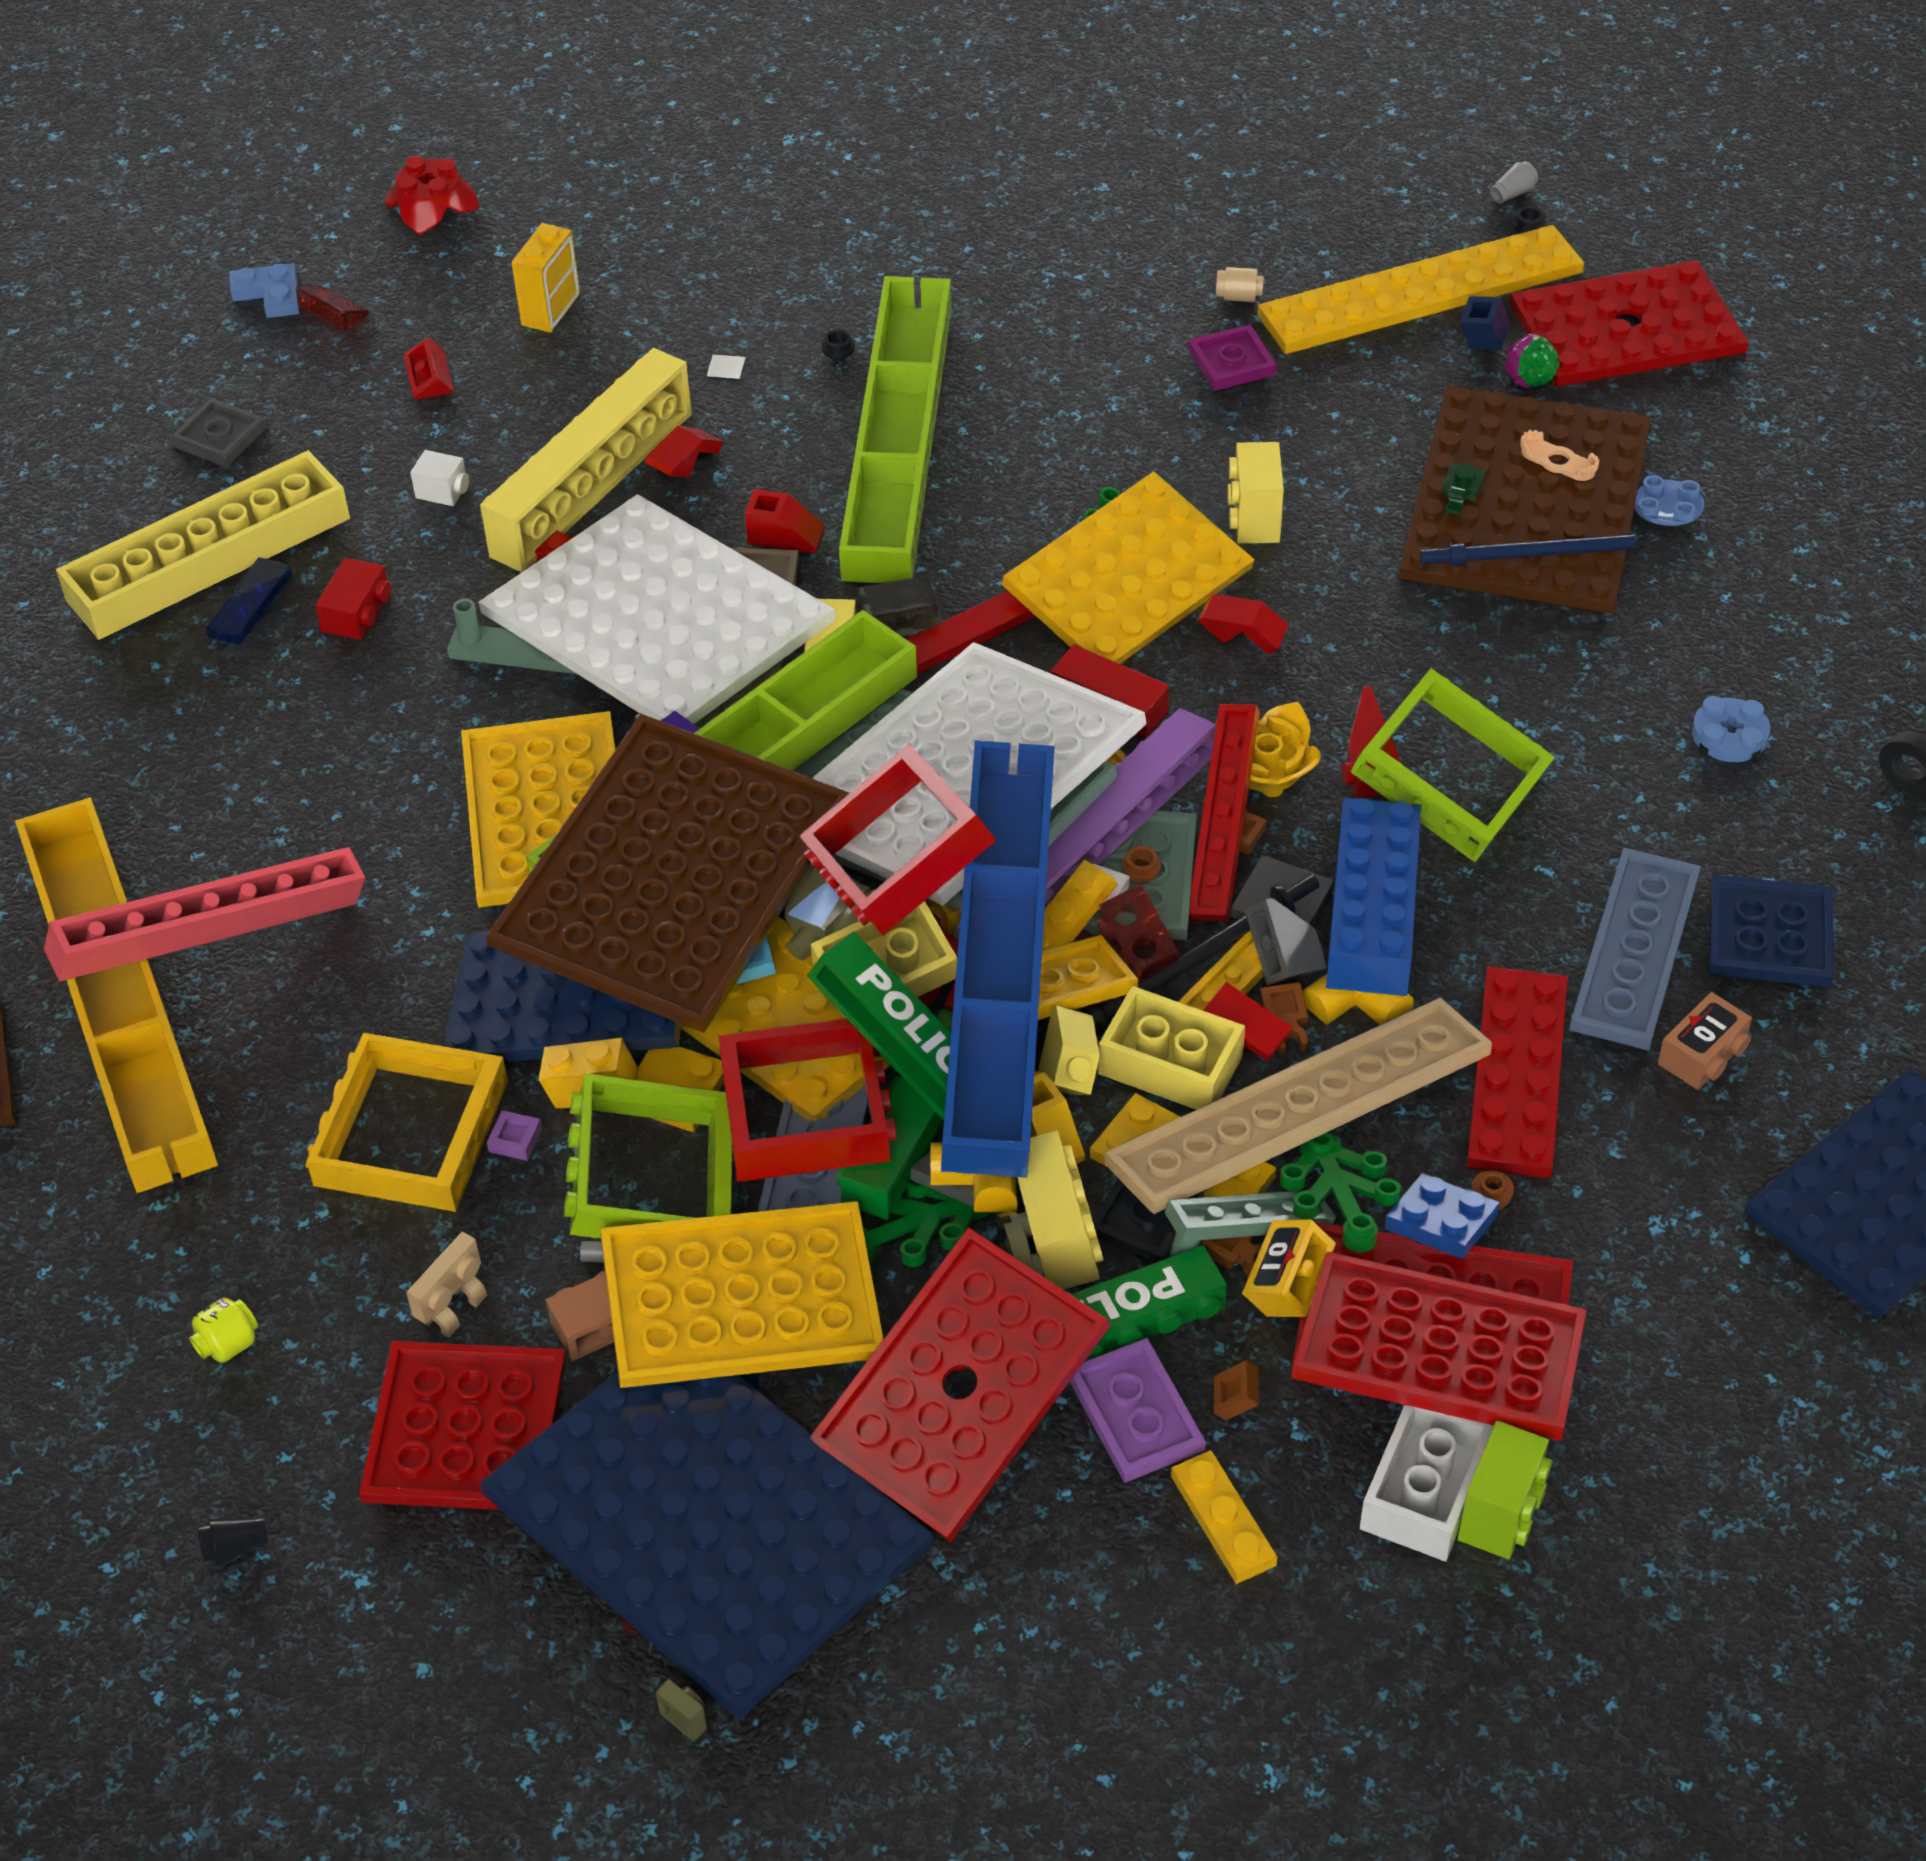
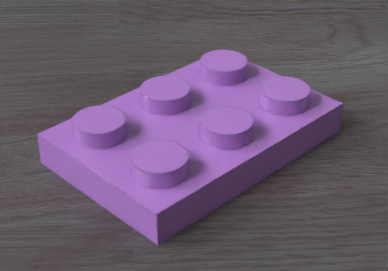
[1070,1338,1206,1483]

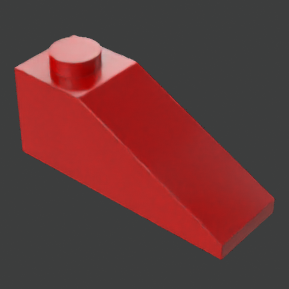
[1341,686,1403,799]

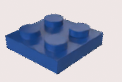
[1385,1174,1500,1259]

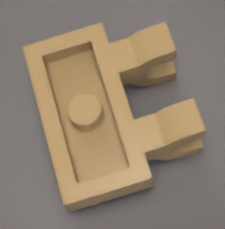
[406,1232,487,1338]

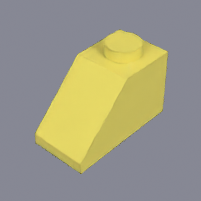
[1038,1005,1100,1095]

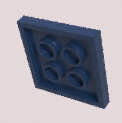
[1708,874,1834,988]

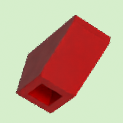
[745,489,825,554]

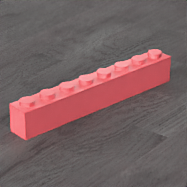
[44,847,365,982]

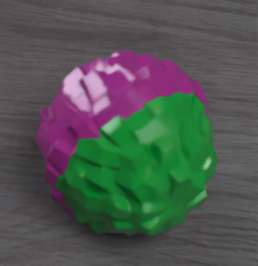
[1504,334,1560,389]

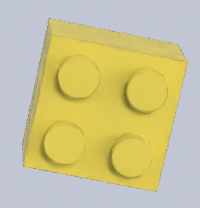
[1227,442,1284,544]

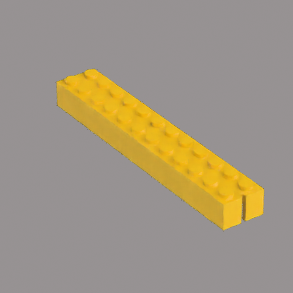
[15,797,218,1193]

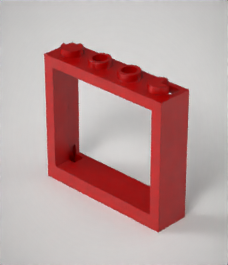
[800,743,996,936]
[718,1019,896,1182]

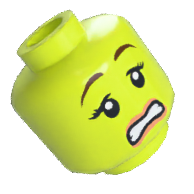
[189,1297,258,1363]

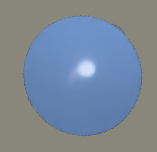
[1634,475,1704,526]

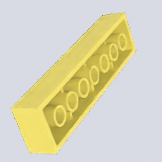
[480,348,692,572]
[56,450,350,640]

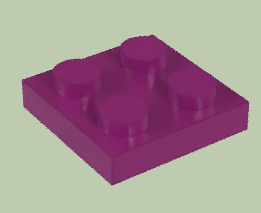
[1188,324,1277,391]

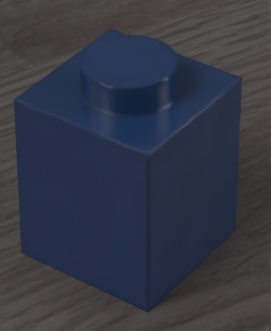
[1460,296,1511,350]

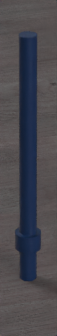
[1420,535,1636,566]

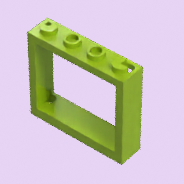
[1350,668,1555,862]
[564,1073,732,1239]

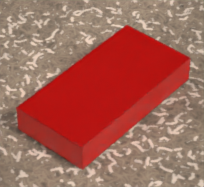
[1203,982,1293,1062]

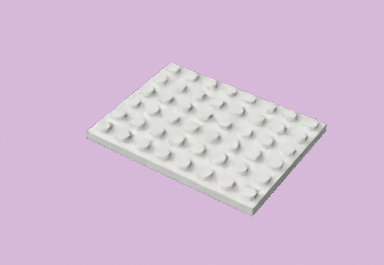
[479,494,836,724]
[812,642,1147,906]

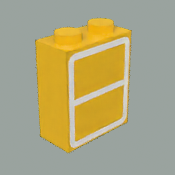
[512,223,580,333]

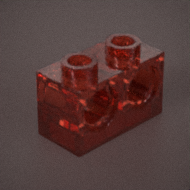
[1096,884,1179,982]

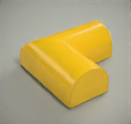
[1302,974,1414,1025]
[930,1142,1017,1212]

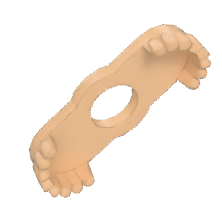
[1520,430,1600,481]

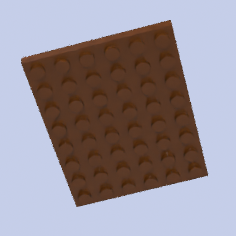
[1399,385,1651,614]
[486,714,849,1033]

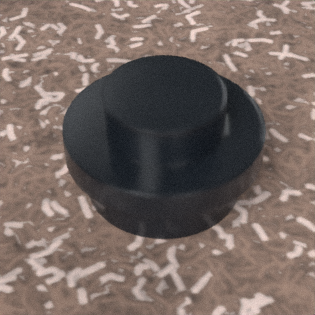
[1512,207,1546,234]
[821,329,855,360]

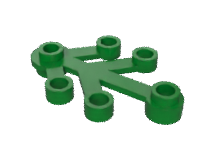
[1280,1132,1401,1252]
[863,1180,990,1267]

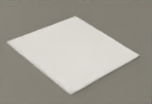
[707,355,746,379]

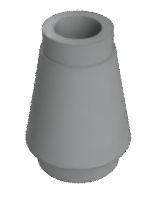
[1490,161,1539,204]

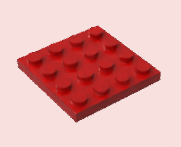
[359,1341,567,1510]

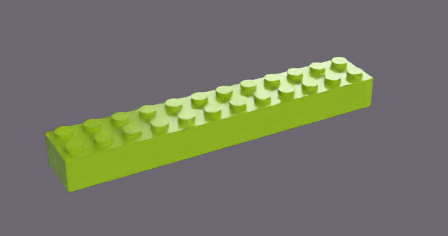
[839,276,952,585]
[526,610,917,874]

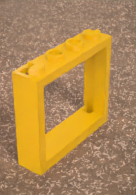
[305,1033,508,1212]

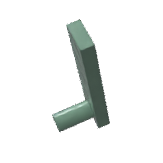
[447,599,577,674]
[1165,1190,1336,1258]

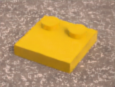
[636,1046,724,1133]

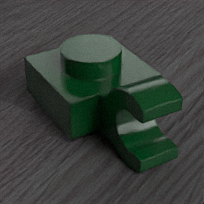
[1441,463,1486,515]

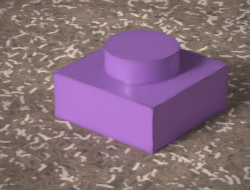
[487,1110,542,1161]

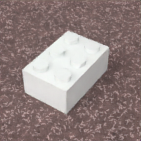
[1359,1405,1494,1562]

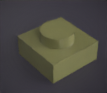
[656,1679,707,1742]

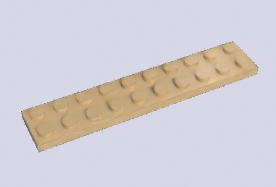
[1105,998,1492,1214]

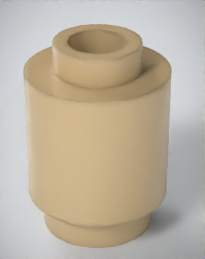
[1216,267,1264,302]

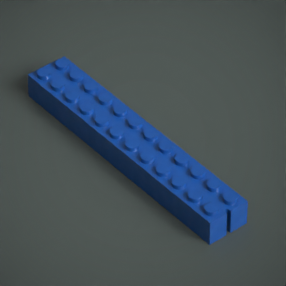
[941,740,1055,1178]

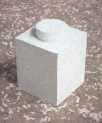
[410,450,469,506]

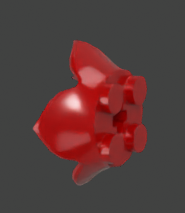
[384,156,479,236]

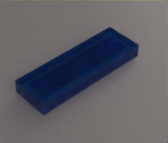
[206,557,292,645]

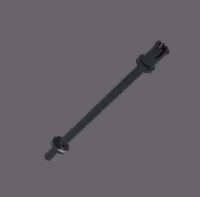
[1081,874,1320,1036]

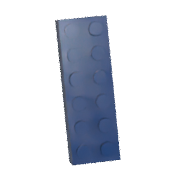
[1326,798,1421,996]

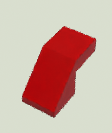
[644,426,723,478]
[1198,594,1288,655]

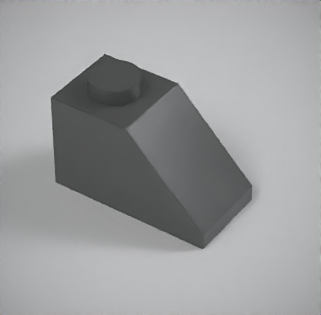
[1245,898,1327,986]

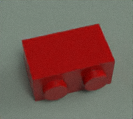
[315,558,391,640]

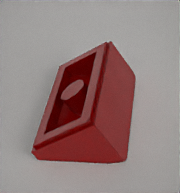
[403,337,454,400]

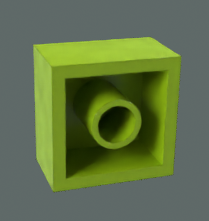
[1457,1420,1553,1560]

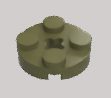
[997,1210,1043,1276]

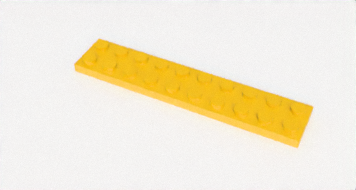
[1257,225,1584,355]

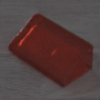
[296,285,369,331]

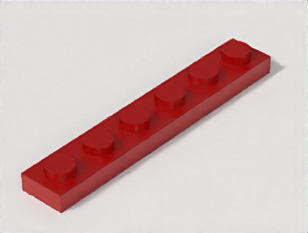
[1189,704,1260,921]

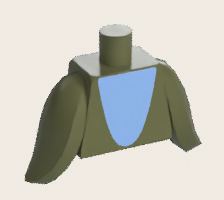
[784,863,876,961]

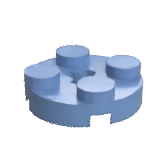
[1692,696,1770,762]

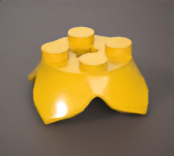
[1216,702,1321,797]

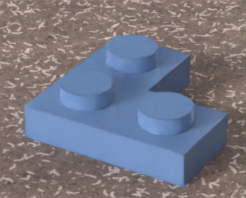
[229,263,300,318]

